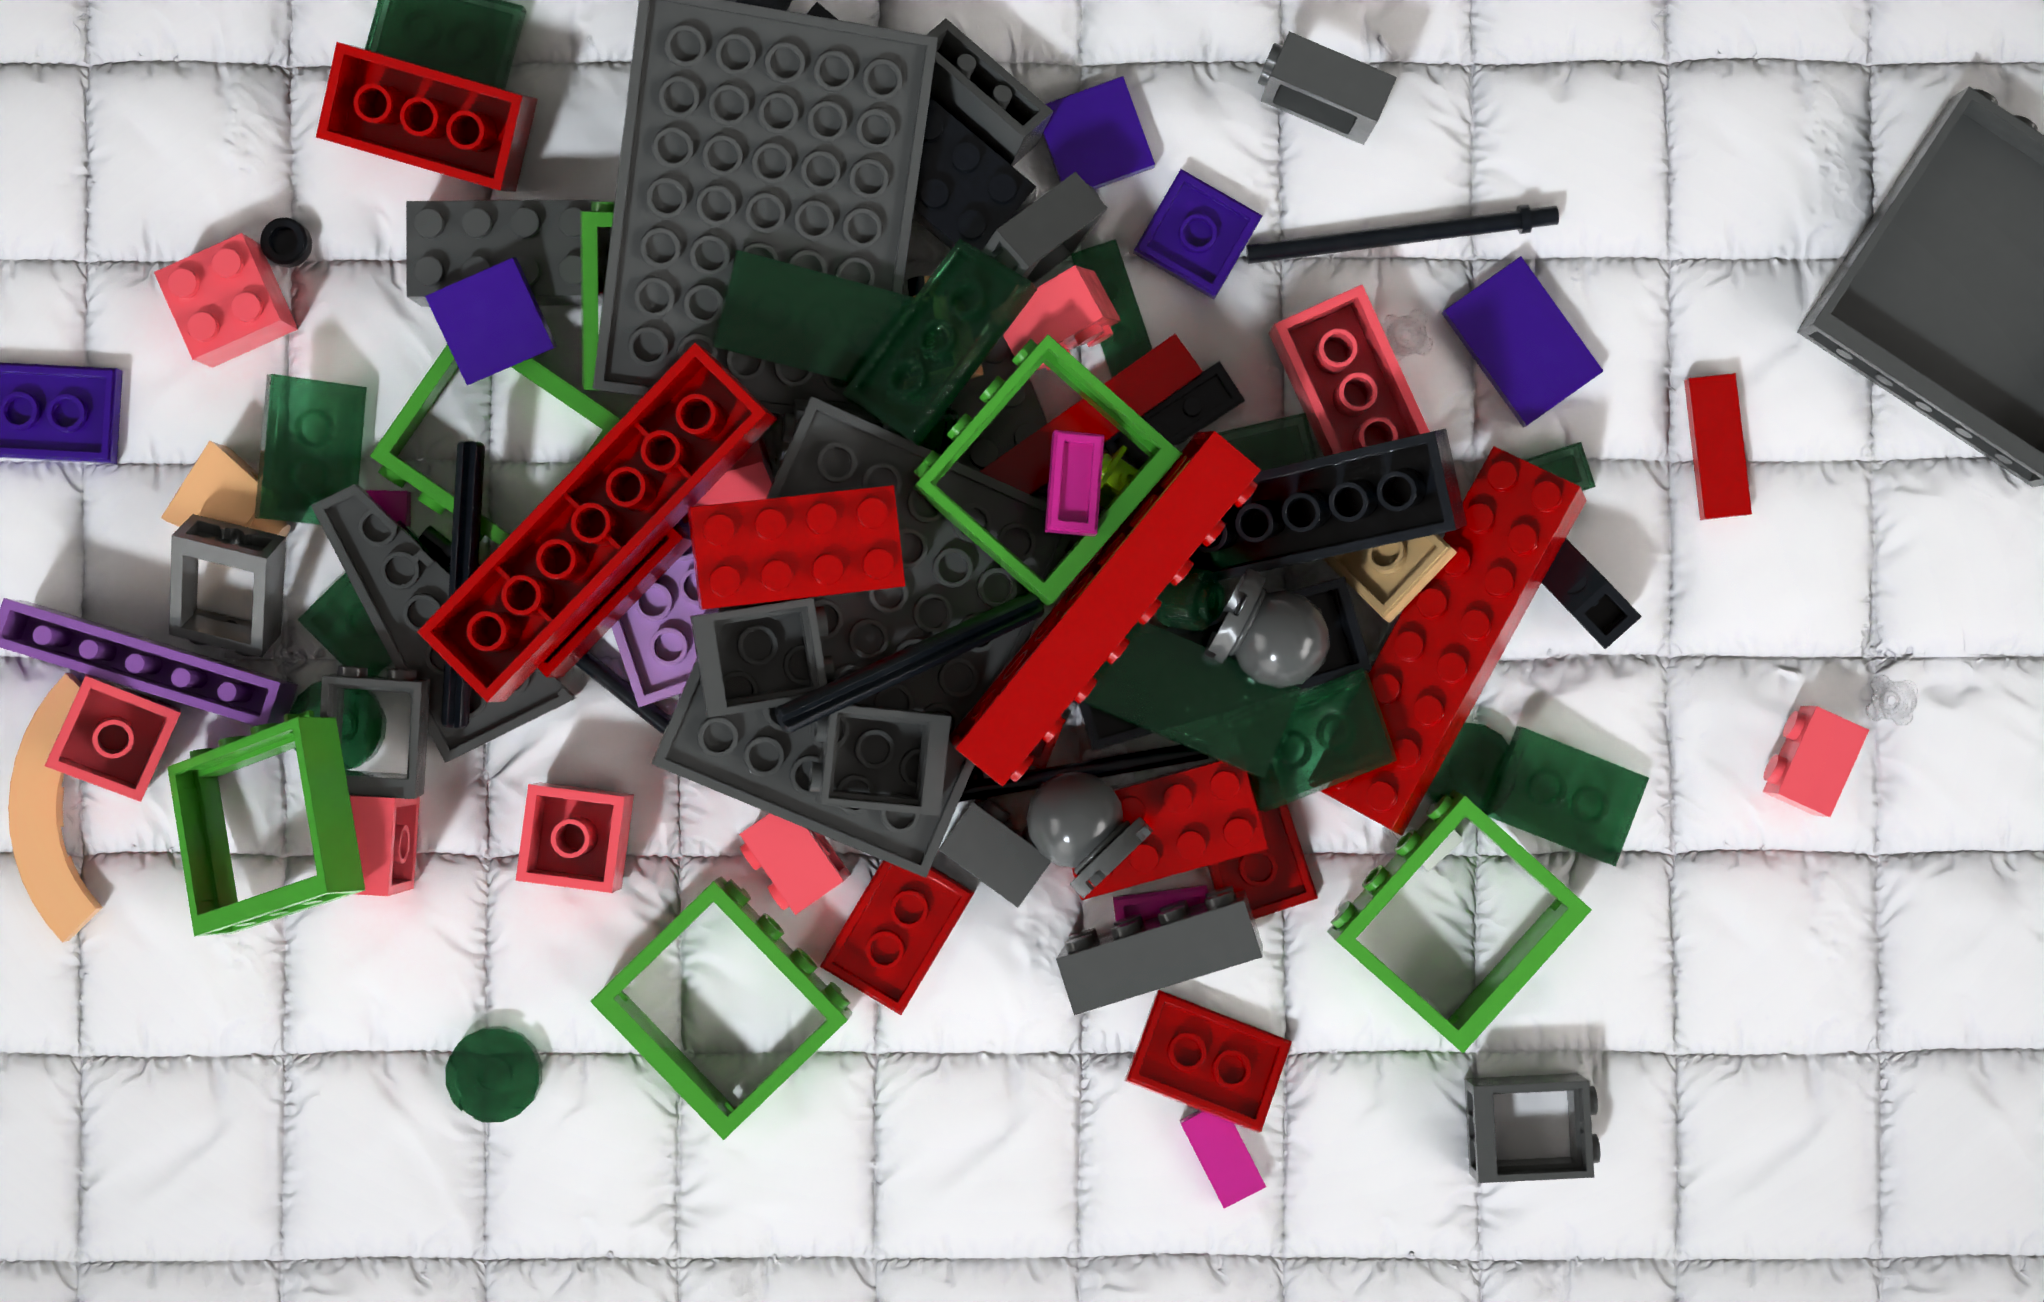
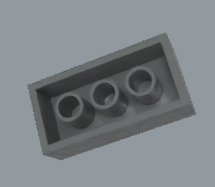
[406,199,609,307]
[1056,885,1263,1015]

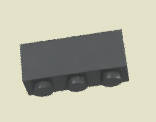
[927,18,1053,166]

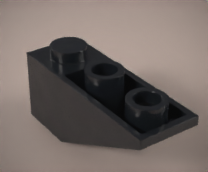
[1542,538,1642,649]

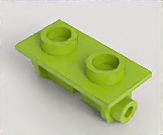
[1099,445,1138,508]

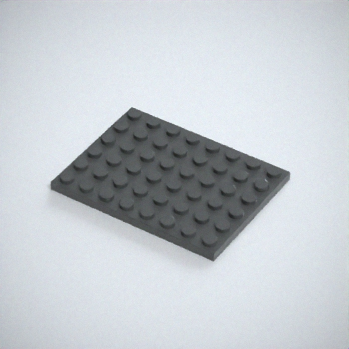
[592,0,938,428]
[651,396,1073,878]

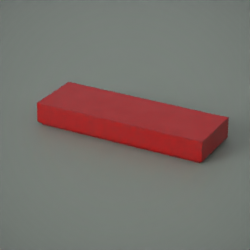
[1684,373,1752,521]

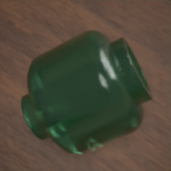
[1155,567,1225,631]

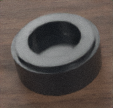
[260,218,312,268]

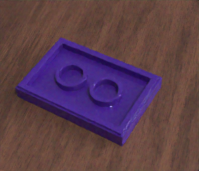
[1441,256,1603,428]
[0,362,123,464]

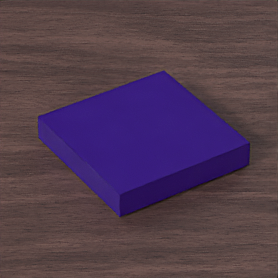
[1042,76,1155,189]
[1133,169,1262,300]
[425,257,558,386]

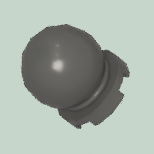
[1203,568,1330,689]
[1026,771,1153,899]

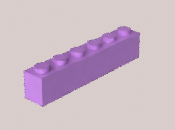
[0,598,298,726]

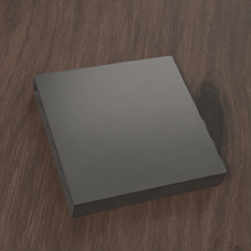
[1797,86,2044,487]

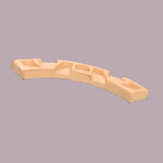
[8,673,103,942]

